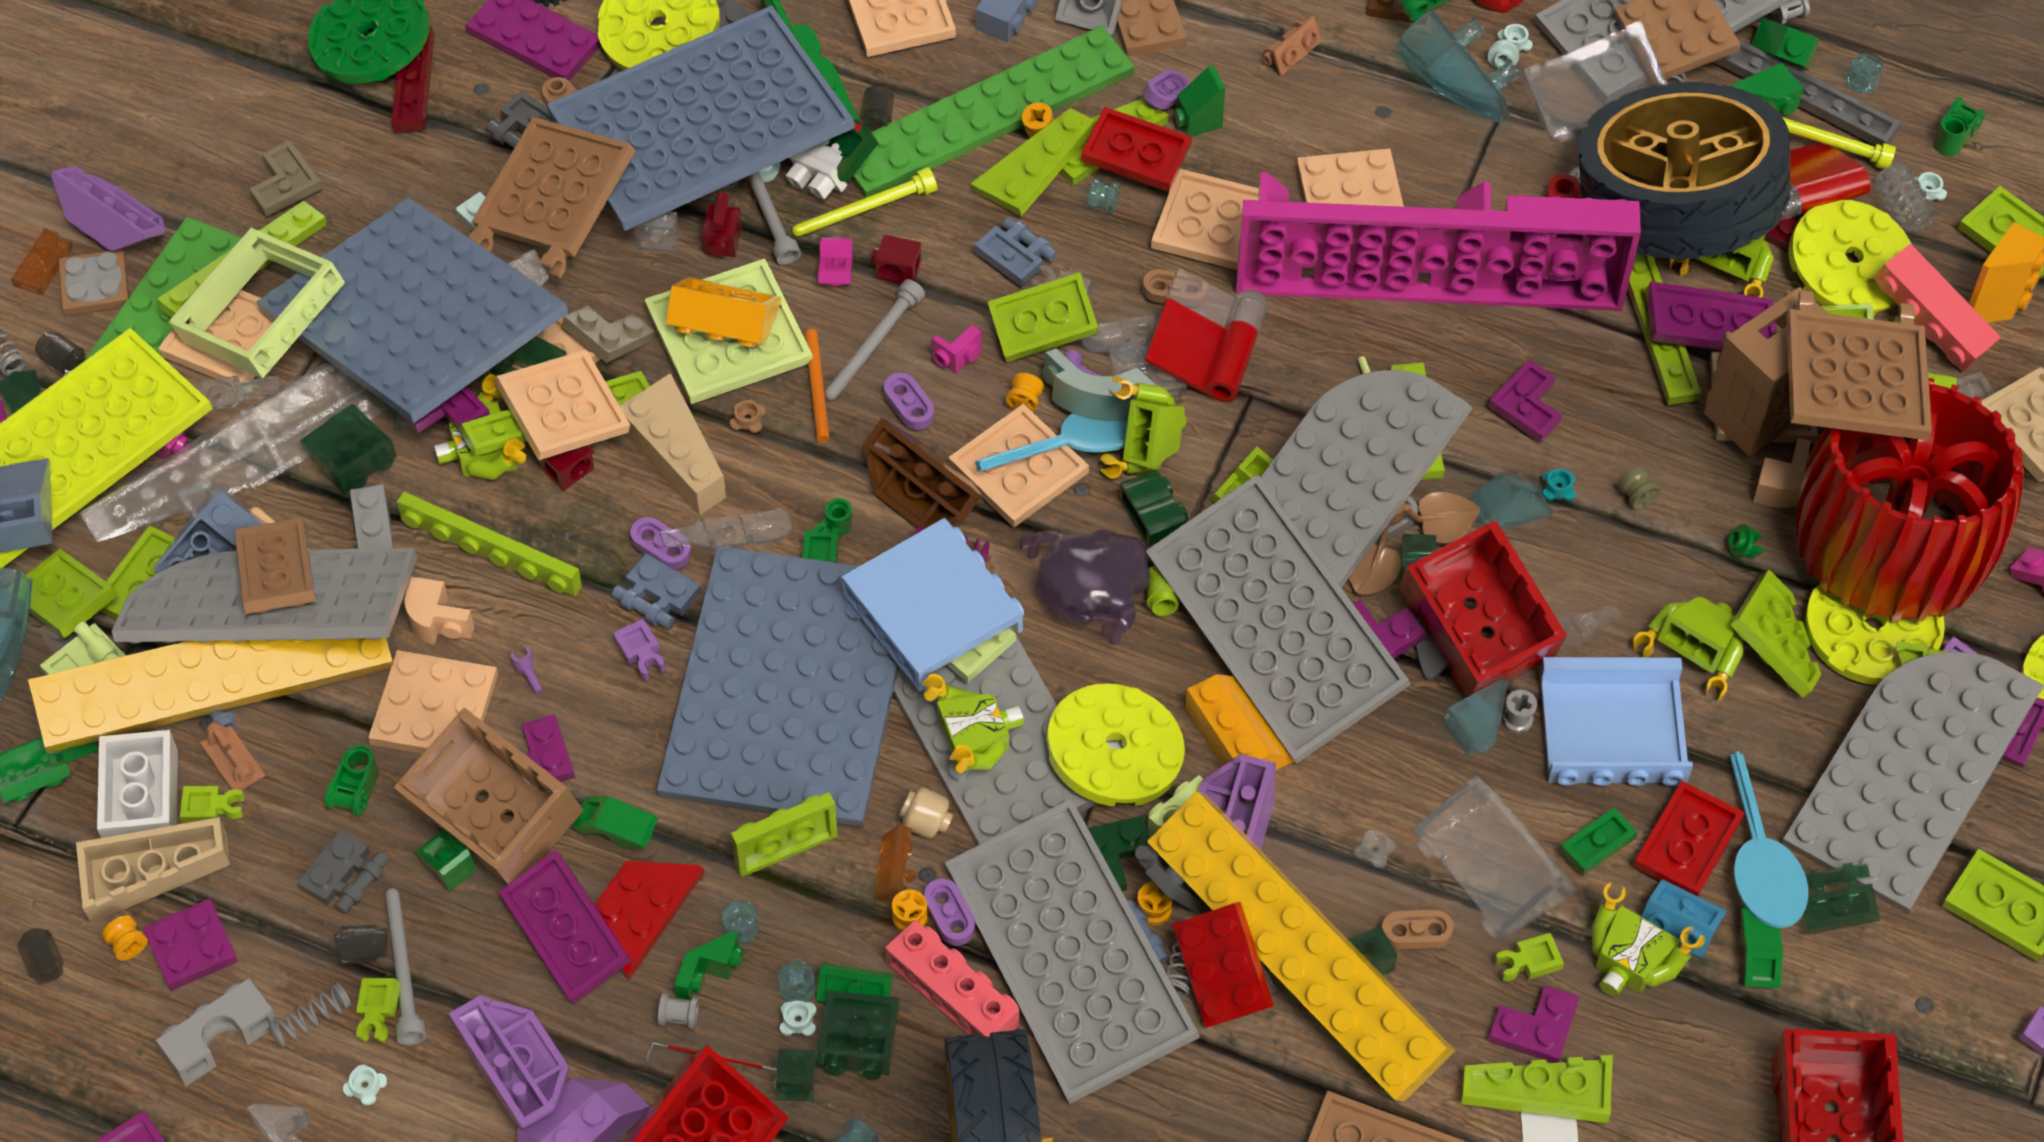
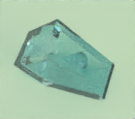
[1472,473,1552,529]
[1444,677,1508,756]

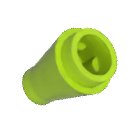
[1146,566,1180,616]

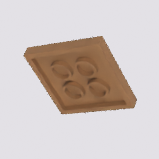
[1614,0,1740,83]

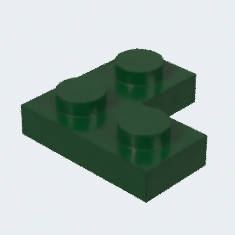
[1088,816,1151,892]

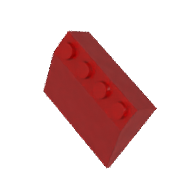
[625,1045,789,1142]

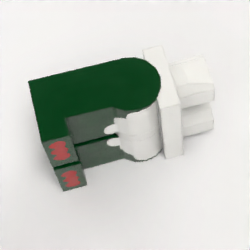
[786,119,879,200]

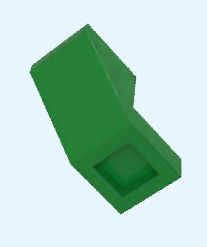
[571,796,659,849]
[1739,907,1783,988]
[674,931,744,1000]

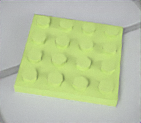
[644,258,813,404]

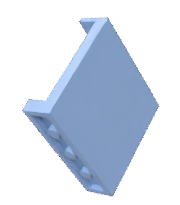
[842,518,1024,692]
[1539,657,1693,786]

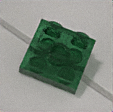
[299,403,397,494]
[817,990,900,1080]

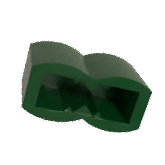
[1119,469,1188,547]

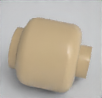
[898,787,953,839]

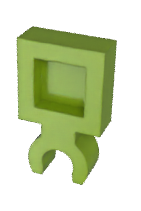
[180,786,245,824]
[1495,933,1564,981]
[356,978,401,1042]

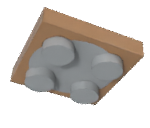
[59,249,129,316]

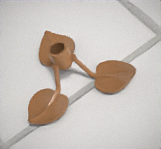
[1348,492,1480,596]

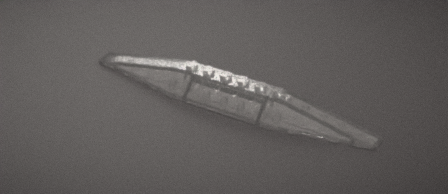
[79,249,549,543]

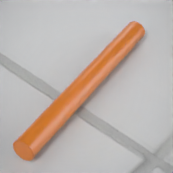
[804,329,830,443]

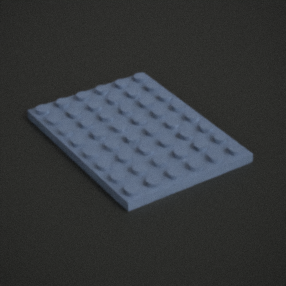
[547,6,855,231]
[256,197,568,423]
[657,546,899,827]

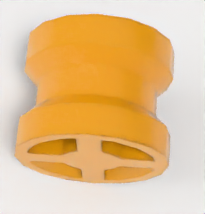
[1022,102,1054,138]
[1006,373,1044,412]
[1137,881,1173,926]
[892,889,928,932]
[102,915,148,961]

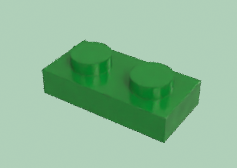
[1559,808,1638,876]
[816,962,894,1013]

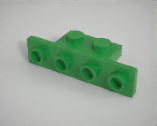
[0,736,98,803]

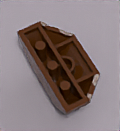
[863,418,982,529]

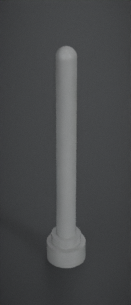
[747,171,801,265]
[825,279,925,401]
[385,888,426,1046]

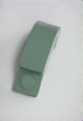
[1043,348,1157,421]

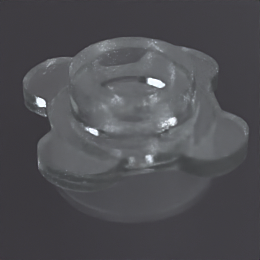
[1354,830,1396,868]

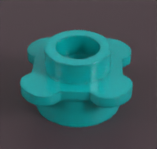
[1542,468,1576,501]

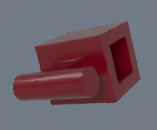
[702,192,742,257]

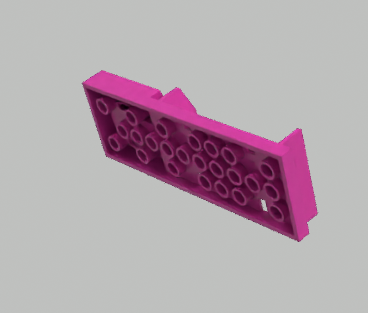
[1236,172,1641,311]

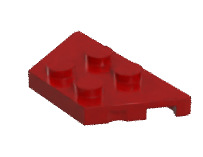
[595,861,704,980]

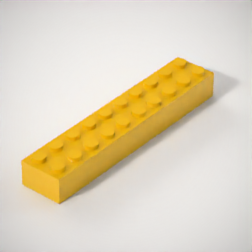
[28,638,392,754]
[1147,791,1455,1102]

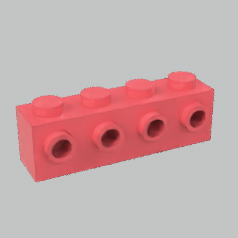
[1873,243,2001,372]
[885,920,1019,1037]

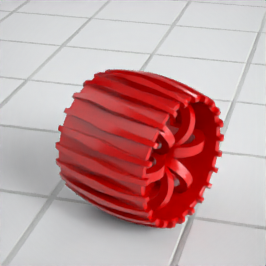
[1796,378,2024,622]

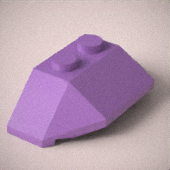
[51,166,166,251]
[1199,754,1276,850]
[448,995,570,1130]
[517,1078,651,1142]

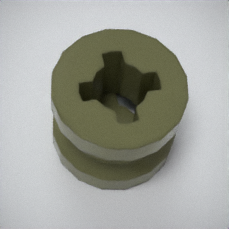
[1618,467,1661,510]

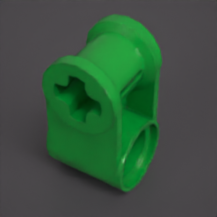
[1934,97,1987,156]
[324,745,379,817]

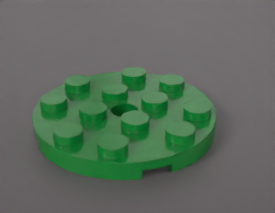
[308,0,430,84]

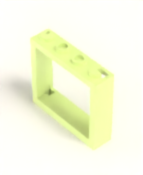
[169,228,345,379]

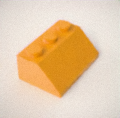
[1969,222,2044,323]
[665,277,782,347]
[1185,674,1294,770]

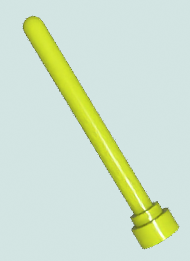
[1783,117,1896,170]
[792,167,937,237]

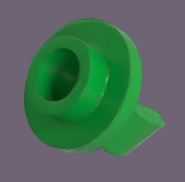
[1728,524,1764,559]

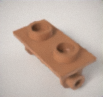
[1262,16,1321,76]
[200,722,265,790]

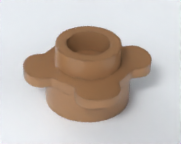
[730,400,766,433]

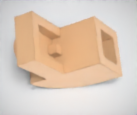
[1753,438,1811,508]
[405,577,474,645]

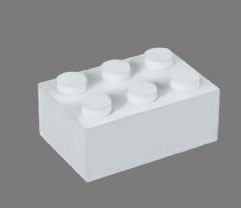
[97,730,178,838]

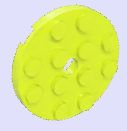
[597,0,720,71]
[1788,200,1911,315]
[1805,583,1945,685]
[1045,684,1185,807]

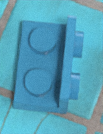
[1642,879,1727,958]

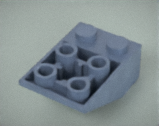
[0,458,53,553]
[153,485,267,573]

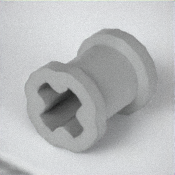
[1770,0,1810,25]
[1502,689,1537,734]
[658,993,700,1029]

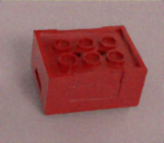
[1399,520,1567,703]
[1772,1028,1904,1142]

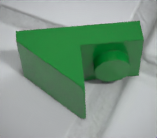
[414,830,476,892]

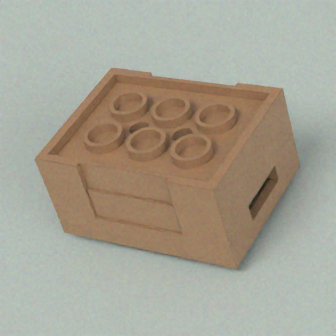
[1704,287,1829,457]
[393,707,584,885]

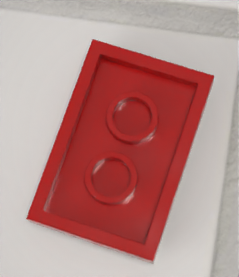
[1081,106,1192,192]
[1633,781,1745,897]
[1173,902,1274,1028]

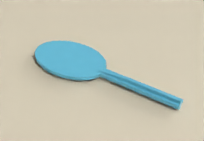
[975,414,1128,472]
[1729,751,1808,928]

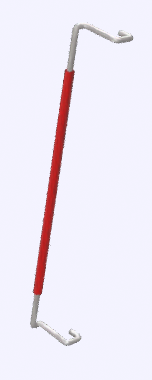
[646,1042,780,1089]

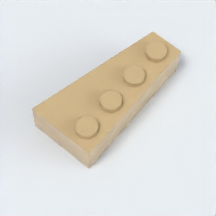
[620,373,726,516]
[76,817,230,923]

